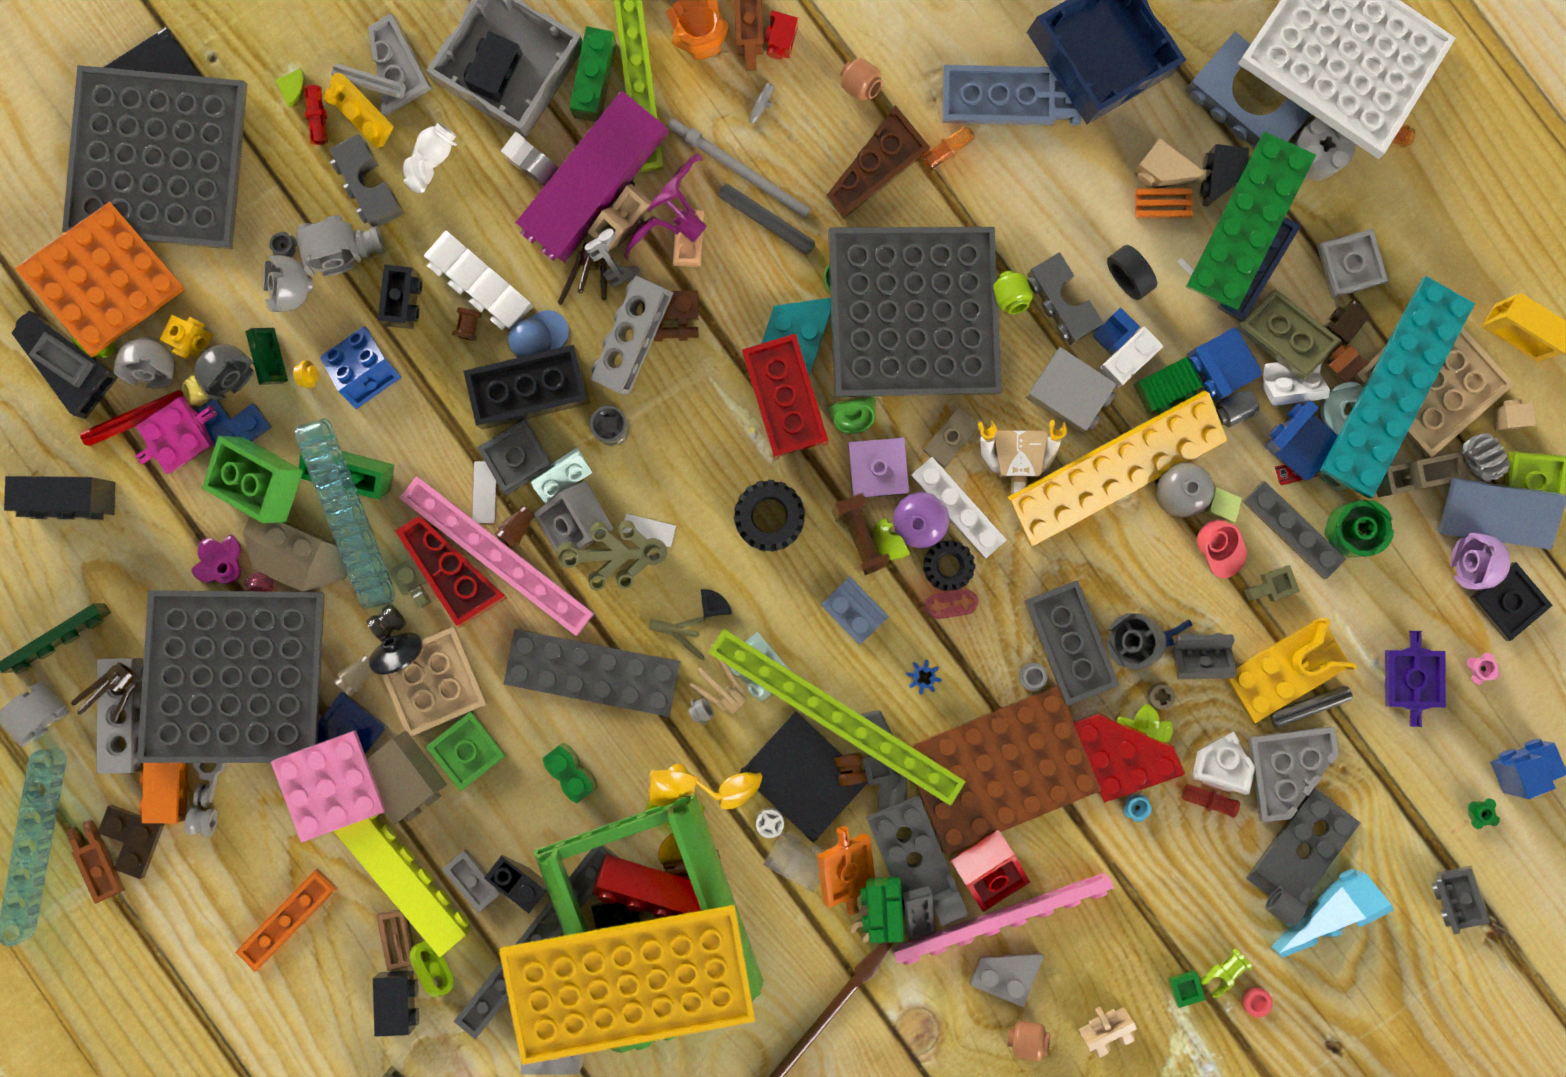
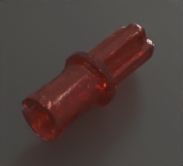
[1181,784,1240,818]

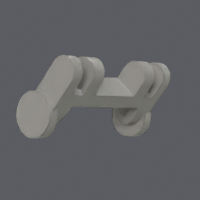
[585,229,640,287]

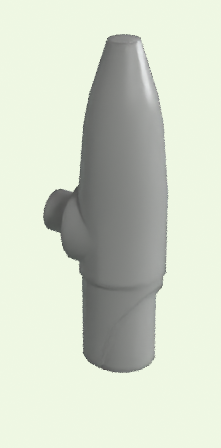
[750,83,774,124]

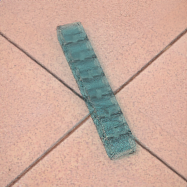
[295,418,395,609]
[0,748,66,946]

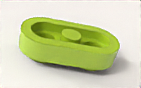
[410,941,454,997]

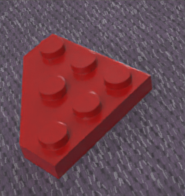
[1073,713,1185,803]

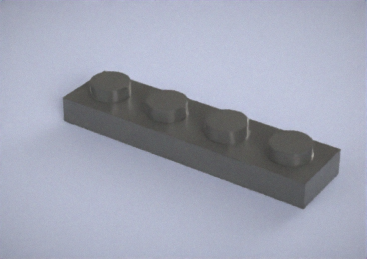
[1243,481,1346,579]

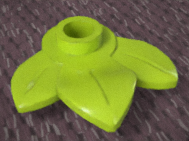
[1117,703,1173,743]

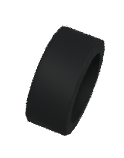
[1107,245,1158,300]

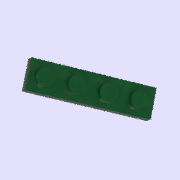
[0,603,111,675]

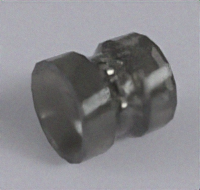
[366,603,407,642]

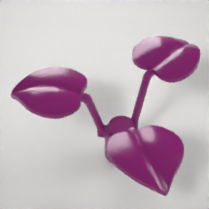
[624,153,707,260]

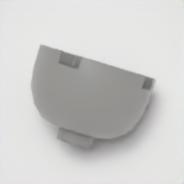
[263,255,313,312]
[114,337,175,389]
[1155,462,1214,518]

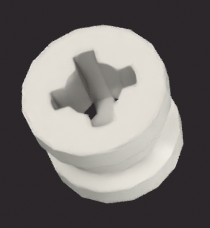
[756,807,784,838]

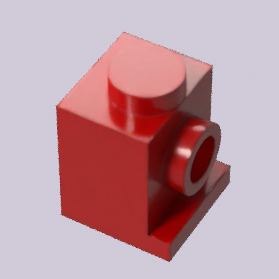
[764,10,798,59]

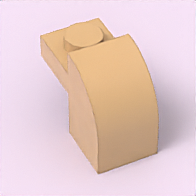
[588,184,651,250]

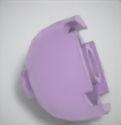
[1451,533,1511,590]

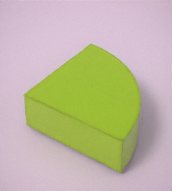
[275,68,306,107]

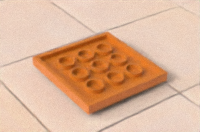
[15,202,185,358]

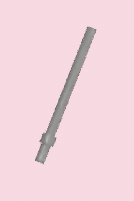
[667,118,812,219]

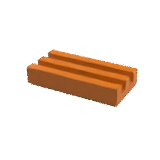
[1135,188,1193,218]

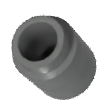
[1216,391,1259,428]

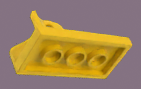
[1226,618,1358,723]

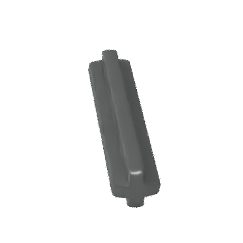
[1270,686,1353,727]

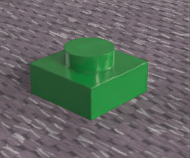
[1168,970,1206,1008]

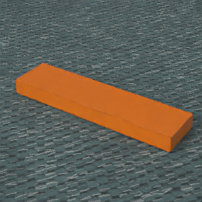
[235,869,338,972]

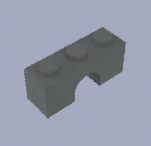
[329,134,405,227]
[1027,252,1104,345]

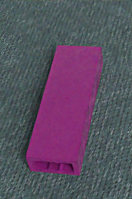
[515,90,670,263]

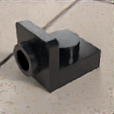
[591,902,640,930]

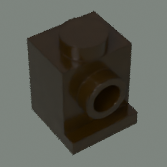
[1323,301,1370,346]

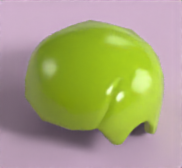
[872,518,910,560]

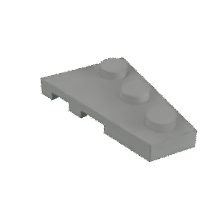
[368,13,433,116]

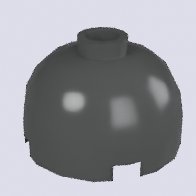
[194,344,254,400]
[1107,613,1166,670]

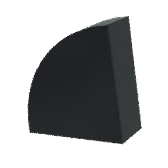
[701,589,732,617]

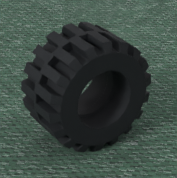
[734,480,805,552]

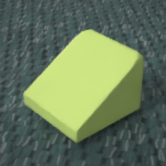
[1205,487,1242,524]

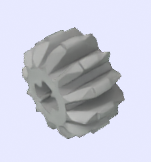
[1462,433,1510,482]

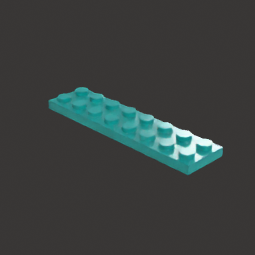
[1320,276,1475,499]

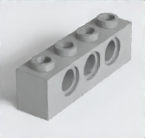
[591,275,674,395]
[97,658,143,774]

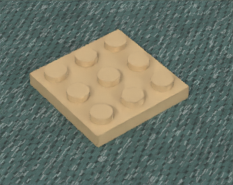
[382,626,488,737]

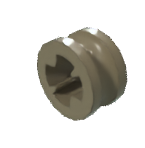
[1147,684,1175,710]

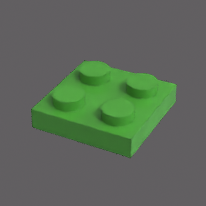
[426,711,507,791]

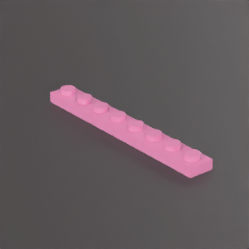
[399,476,595,636]
[892,873,1114,965]

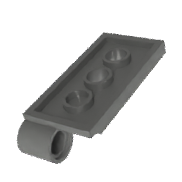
[1246,788,1361,928]
[866,795,968,926]

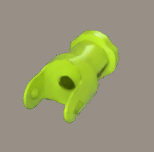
[1200,948,1253,999]

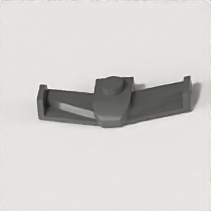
[860,710,907,812]

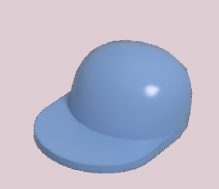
[508,310,569,358]

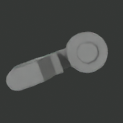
[193,763,226,808]

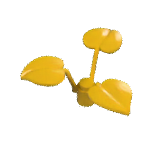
[648,764,762,864]

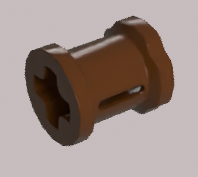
[452,307,482,341]

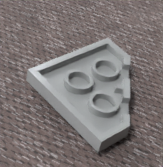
[1248,726,1339,823]

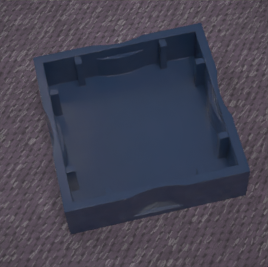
[1026,0,1186,124]

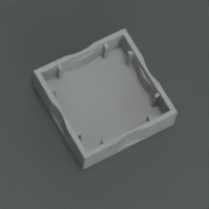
[426,0,583,139]

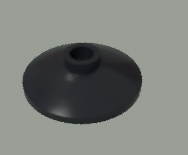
[369,632,423,675]

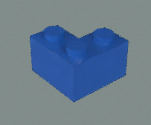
[1490,738,1566,800]

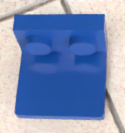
[320,326,402,409]

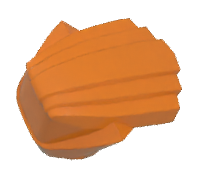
[666,0,729,60]

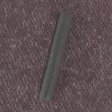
[718,183,815,254]

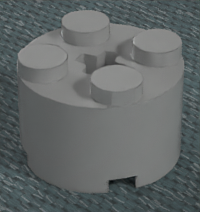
[1291,118,1356,181]
[296,215,361,276]
[0,681,69,747]

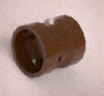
[834,753,867,786]

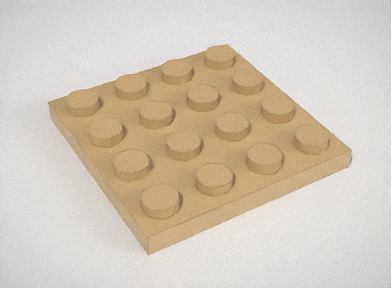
[1354,327,1514,459]

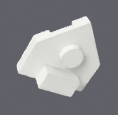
[1192,732,1255,795]

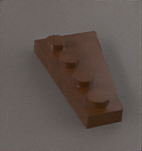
[826,105,930,219]

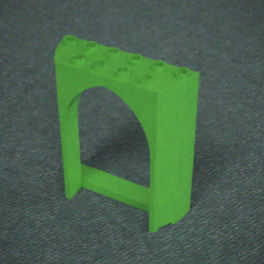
[534,793,764,1053]

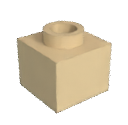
[1493,399,1536,431]

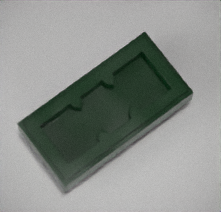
[245,328,288,385]

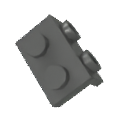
[1172,633,1237,679]
[1432,865,1490,935]

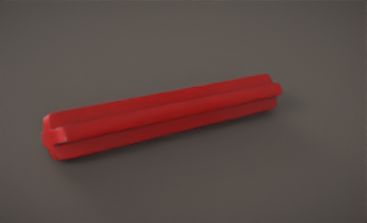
[80,390,184,446]

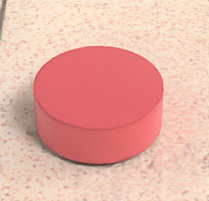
[1241,986,1273,1018]

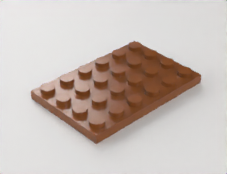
[910,685,1101,855]

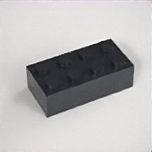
[463,345,591,430]

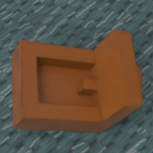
[1327,344,1367,382]

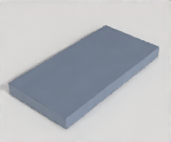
[1438,478,1566,550]

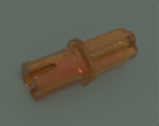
[922,126,975,171]

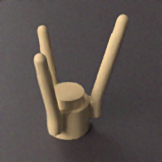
[689,644,747,714]

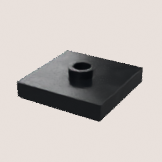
[1470,562,1553,641]

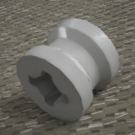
[354,226,385,258]
[185,806,218,837]

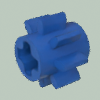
[906,659,942,695]

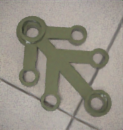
[556,521,667,591]

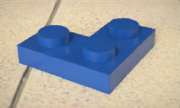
[195,399,272,447]

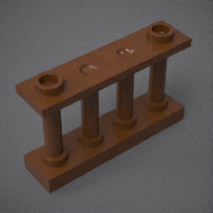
[832,492,890,575]

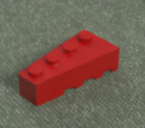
[395,515,507,628]

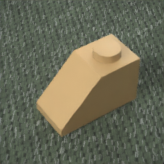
[1134,138,1204,188]

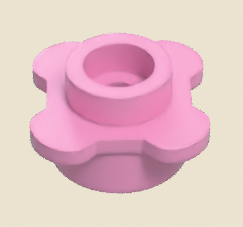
[1466,653,1499,685]

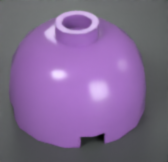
[893,492,950,549]

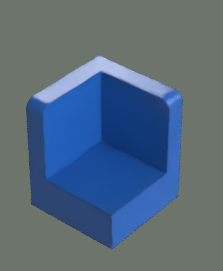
[1093,307,1140,355]

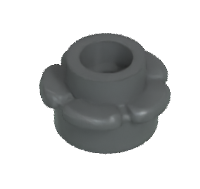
[269,232,297,257]

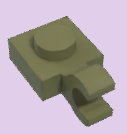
[388,557,432,608]
[1243,565,1300,602]

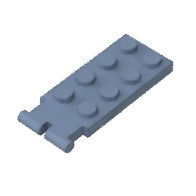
[942,65,1081,126]

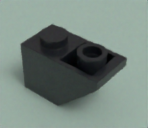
[1200,144,1249,207]
[484,855,547,914]

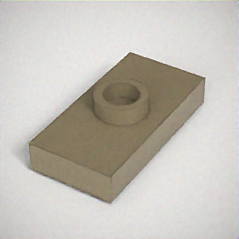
[923,407,978,468]

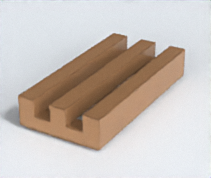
[376,910,414,971]

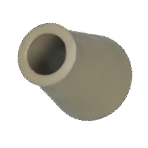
[334,654,372,696]

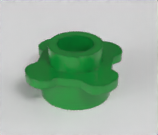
[1468,798,1500,829]

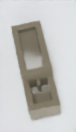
[1376,452,1467,498]

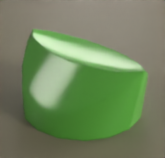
[827,397,876,434]

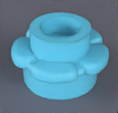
[1124,794,1152,822]

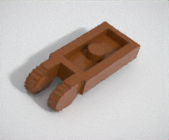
[67,820,125,904]

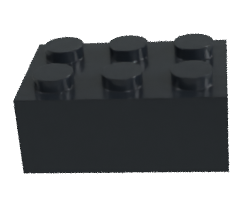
[4,476,115,520]

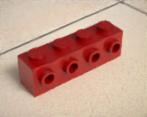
[592,854,701,919]

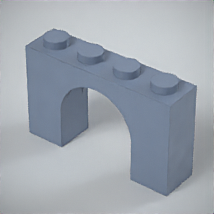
[1185,32,1311,150]

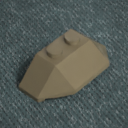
[243,517,357,592]

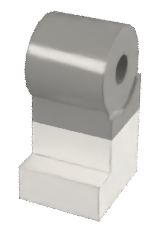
[501,132,558,186]

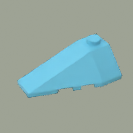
[1271,869,1394,958]

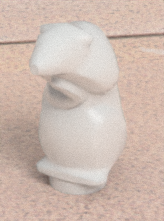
[403,122,457,193]

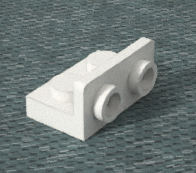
[1262,362,1330,406]

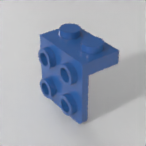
[1187,328,1262,402]
[1264,400,1338,481]

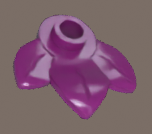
[191,535,241,584]

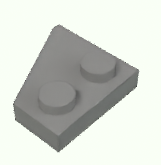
[969,952,1044,1007]

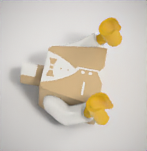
[978,420,1067,494]

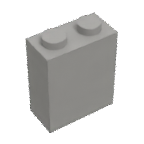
[1025,347,1117,434]

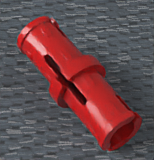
[303,85,328,145]

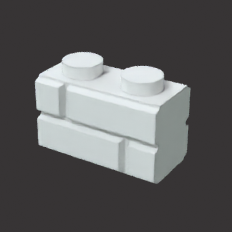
[1098,327,1163,389]

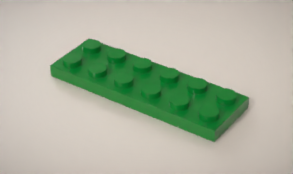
[1186,131,1316,311]

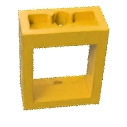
[1481,293,1566,362]

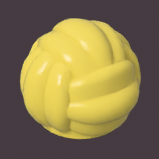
[182,375,210,407]

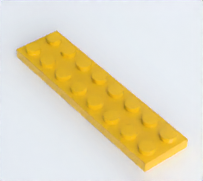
[1008,390,1228,547]

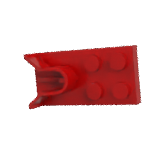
[742,333,829,461]

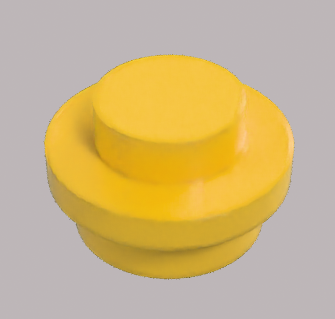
[293,360,319,389]

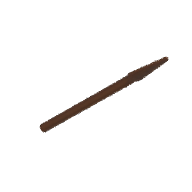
[769,941,894,1077]

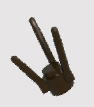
[558,242,607,305]
[71,662,138,722]

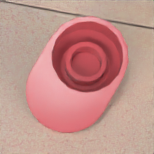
[1196,520,1247,578]

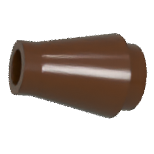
[495,506,535,548]

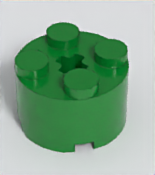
[1324,500,1394,558]

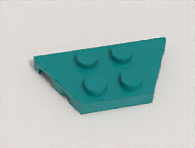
[761,298,831,376]

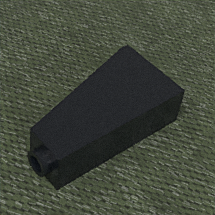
[11,311,118,419]

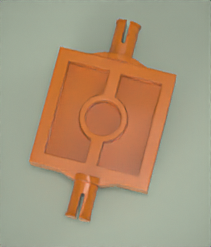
[817,826,875,915]

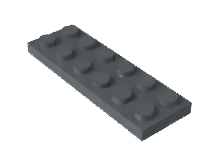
[503,629,681,717]

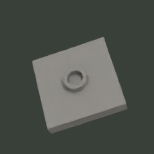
[1317,229,1389,298]

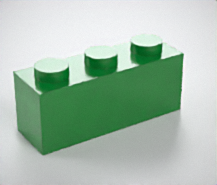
[569,26,617,122]
[299,443,395,500]

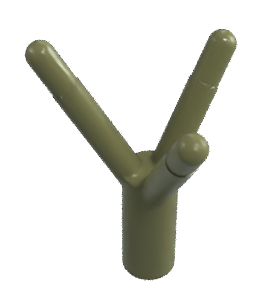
[649,616,705,660]

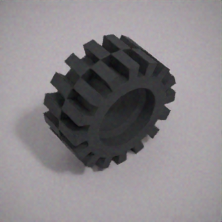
[923,540,976,591]

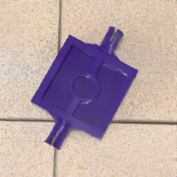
[1385,631,1446,727]

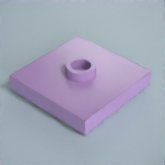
[848,438,909,497]

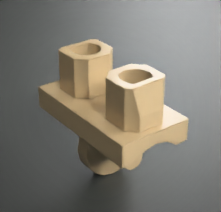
[1078,1006,1137,1058]

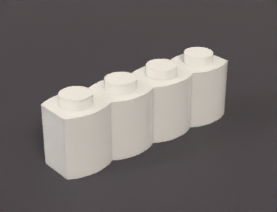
[424,231,534,331]

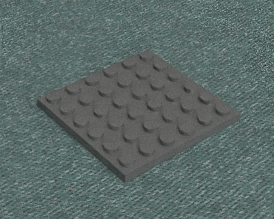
[62,65,248,249]
[828,227,1002,397]
[137,590,325,763]

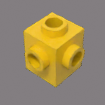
[160,315,214,359]

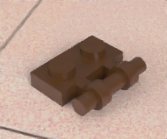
[642,290,699,342]

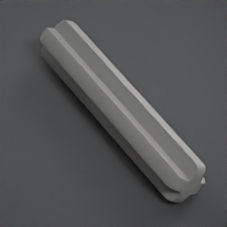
[331,64,406,99]

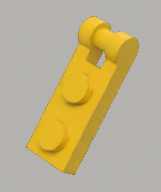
[324,73,394,149]

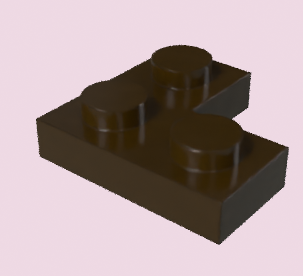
[98,805,165,879]

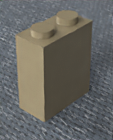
[367,731,447,824]

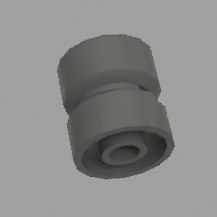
[590,405,630,446]

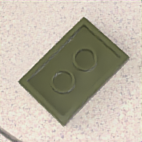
[1238,289,1342,382]

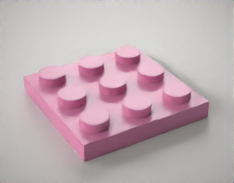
[271,730,386,843]

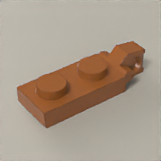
[734,0,764,71]

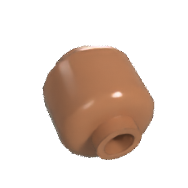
[841,58,883,101]
[1007,1021,1050,1062]

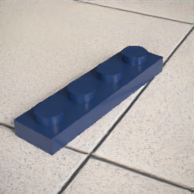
[1218,217,1301,322]

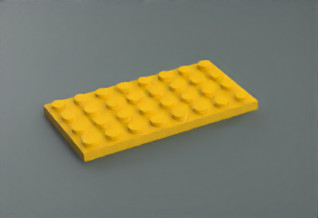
[499,905,755,1065]

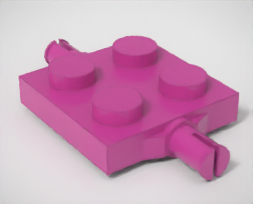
[135,397,217,474]

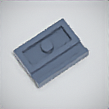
[820,577,889,645]

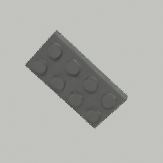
[1024,580,1119,706]

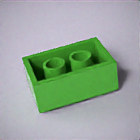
[202,436,303,523]

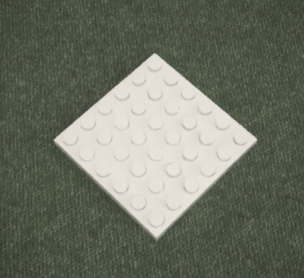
[1238,0,1456,159]

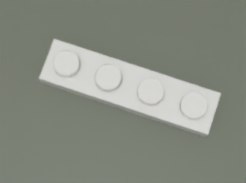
[911,457,1006,559]

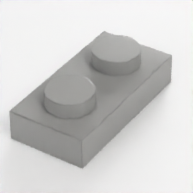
[442,849,502,913]

